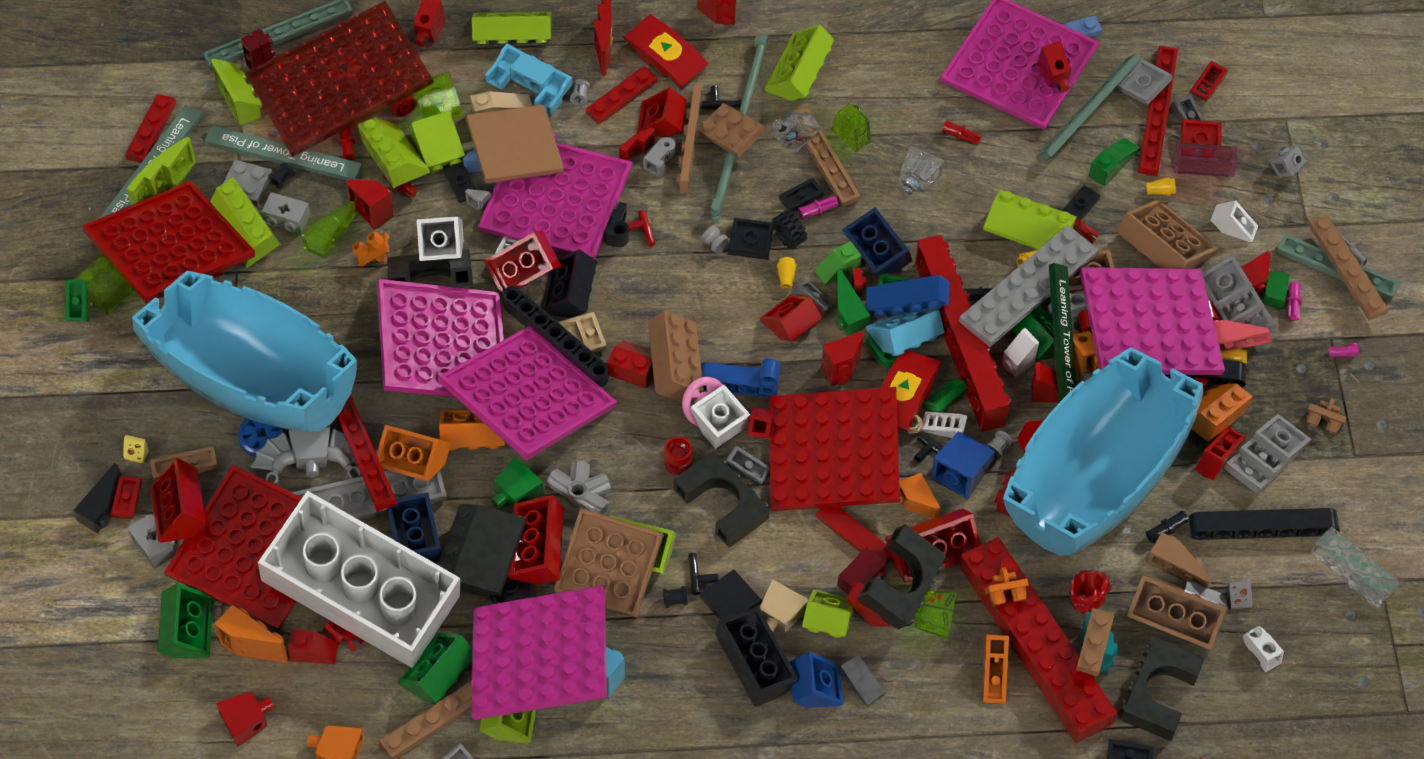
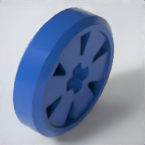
[238,419,286,457]

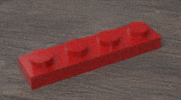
[586,66,657,124]
[125,94,176,163]

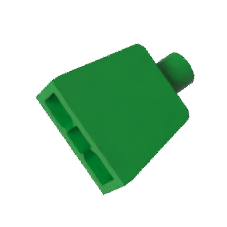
[491,457,544,509]

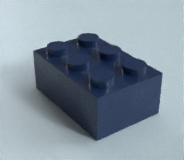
[387,492,442,563]

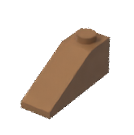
[1147,533,1211,588]

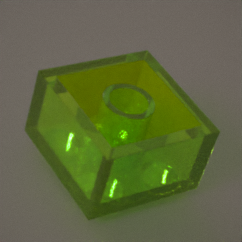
[74,254,134,315]

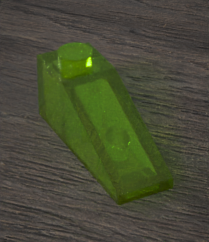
[302,201,356,259]

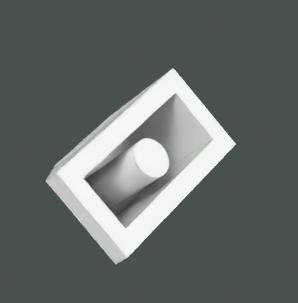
[1211,200,1258,242]
[1002,328,1039,377]

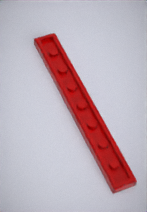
[1138,45,1178,176]
[337,394,397,512]

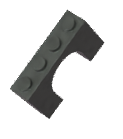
[387,249,473,288]
[674,450,769,548]
[857,524,946,630]
[1119,637,1205,741]

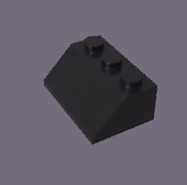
[542,249,597,318]

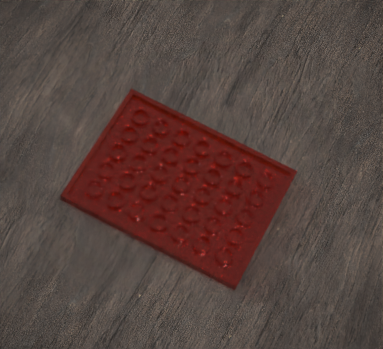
[246,1,434,157]

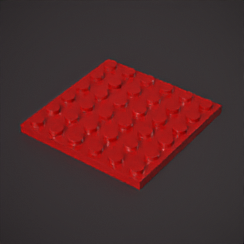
[83,181,255,304]
[770,387,900,511]
[164,464,302,631]

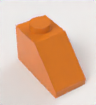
[899,473,940,519]

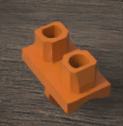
[353,231,389,267]
[985,567,1029,606]

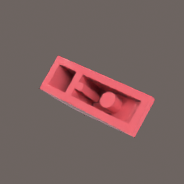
[1213,320,1272,351]

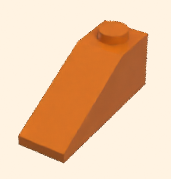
[983,634,1009,704]

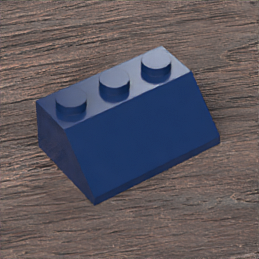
[842,207,913,275]

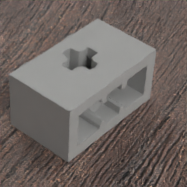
[261,192,311,234]
[127,514,176,569]

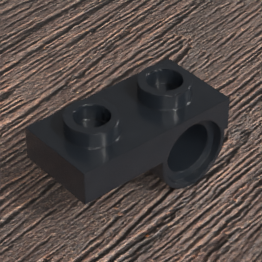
[604,202,629,247]

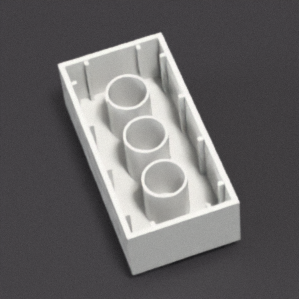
[258,491,460,668]

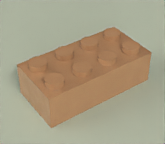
[648,310,704,402]
[1127,574,1228,650]

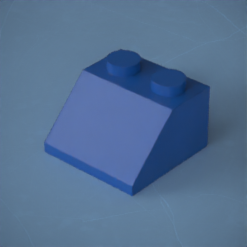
[789,652,843,708]

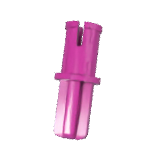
[798,196,839,220]
[1286,282,1302,321]

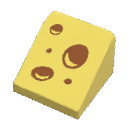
[123,435,149,463]

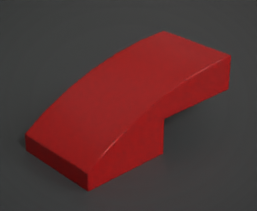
[619,127,655,161]

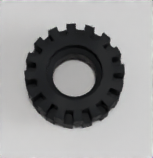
[771,210,807,249]

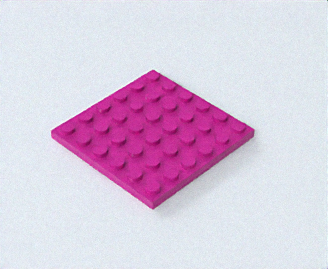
[940,0,1100,131]
[478,142,632,259]
[1079,267,1225,375]
[377,279,504,397]
[438,326,617,460]
[471,585,607,720]

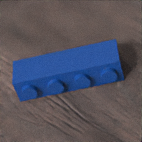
[866,275,949,318]

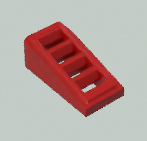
[1190,60,1228,102]

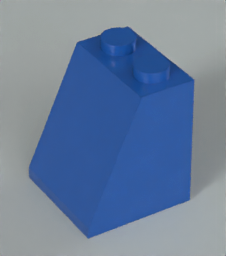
[931,431,995,500]

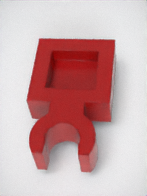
[323,621,364,651]

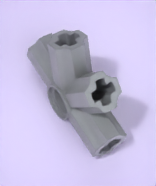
[546,460,611,515]

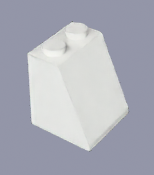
[417,217,464,261]

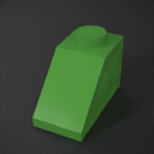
[815,241,861,286]

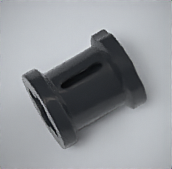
[268,162,295,189]
[663,586,688,608]

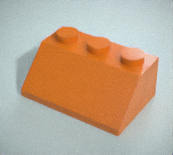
[1191,384,1253,442]
[439,409,505,450]
[377,425,451,481]

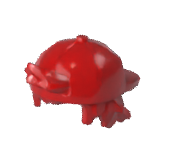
[1069,570,1112,614]

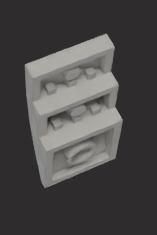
[1202,255,1277,331]
[1224,414,1311,494]

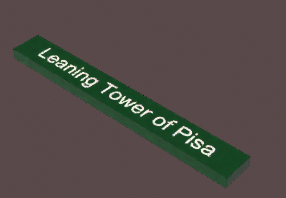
[1049,263,1076,404]

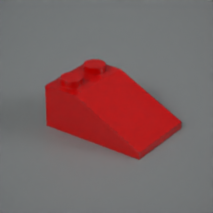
[484,230,562,297]

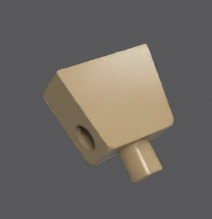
[760,580,808,633]

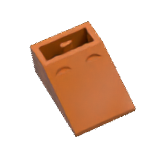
[214,605,288,663]

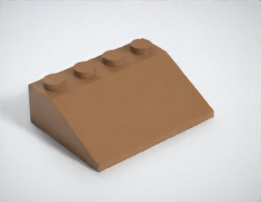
[1116,199,1219,269]

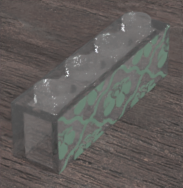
[1311,527,1400,608]

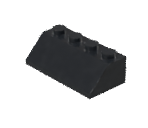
[715,607,799,707]

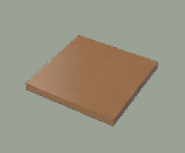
[466,104,564,183]
[553,508,664,618]

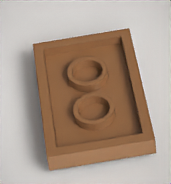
[697,103,766,157]

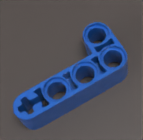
[701,358,780,397]

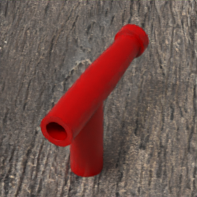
[627,209,655,247]

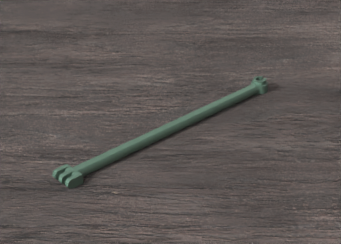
[711,34,768,222]

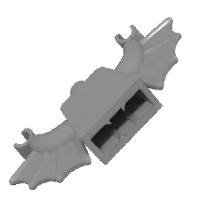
[250,427,360,486]

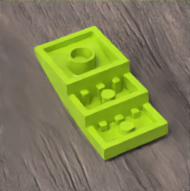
[126,137,196,205]

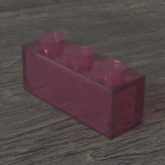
[1173,143,1238,177]

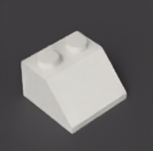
[690,385,751,449]

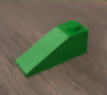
[1088,137,1140,187]
[836,269,870,336]

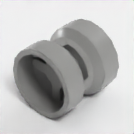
[701,226,730,254]

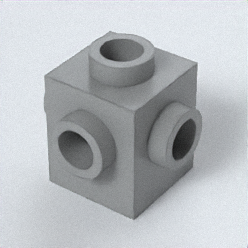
[1269,145,1306,177]

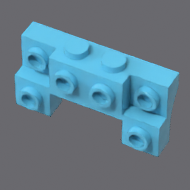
[485,44,573,116]

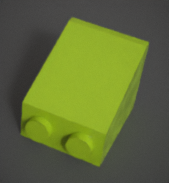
[409,111,465,173]

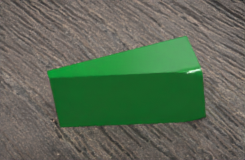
[1262,270,1290,309]
[65,279,89,322]

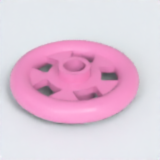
[682,377,723,426]

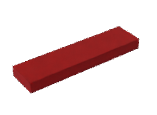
[815,507,891,562]

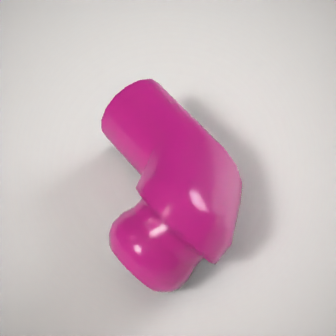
[1329,342,1359,357]

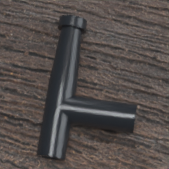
[701,85,741,109]
[914,433,942,462]
[688,553,719,595]

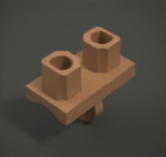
[1306,398,1347,435]

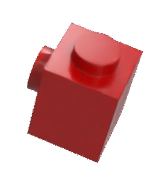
[747,407,774,438]

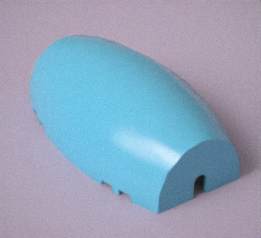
[132,271,357,432]
[1003,347,1203,556]

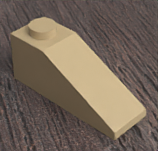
[470,91,533,114]

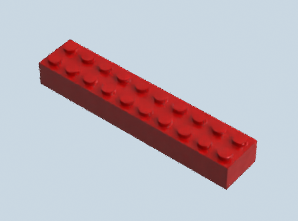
[915,235,1011,432]
[959,536,1117,743]

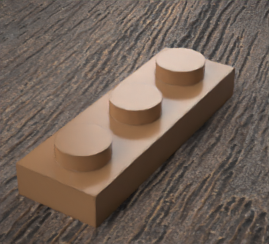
[150,446,218,482]
[1076,608,1114,676]

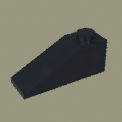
[73,463,122,533]

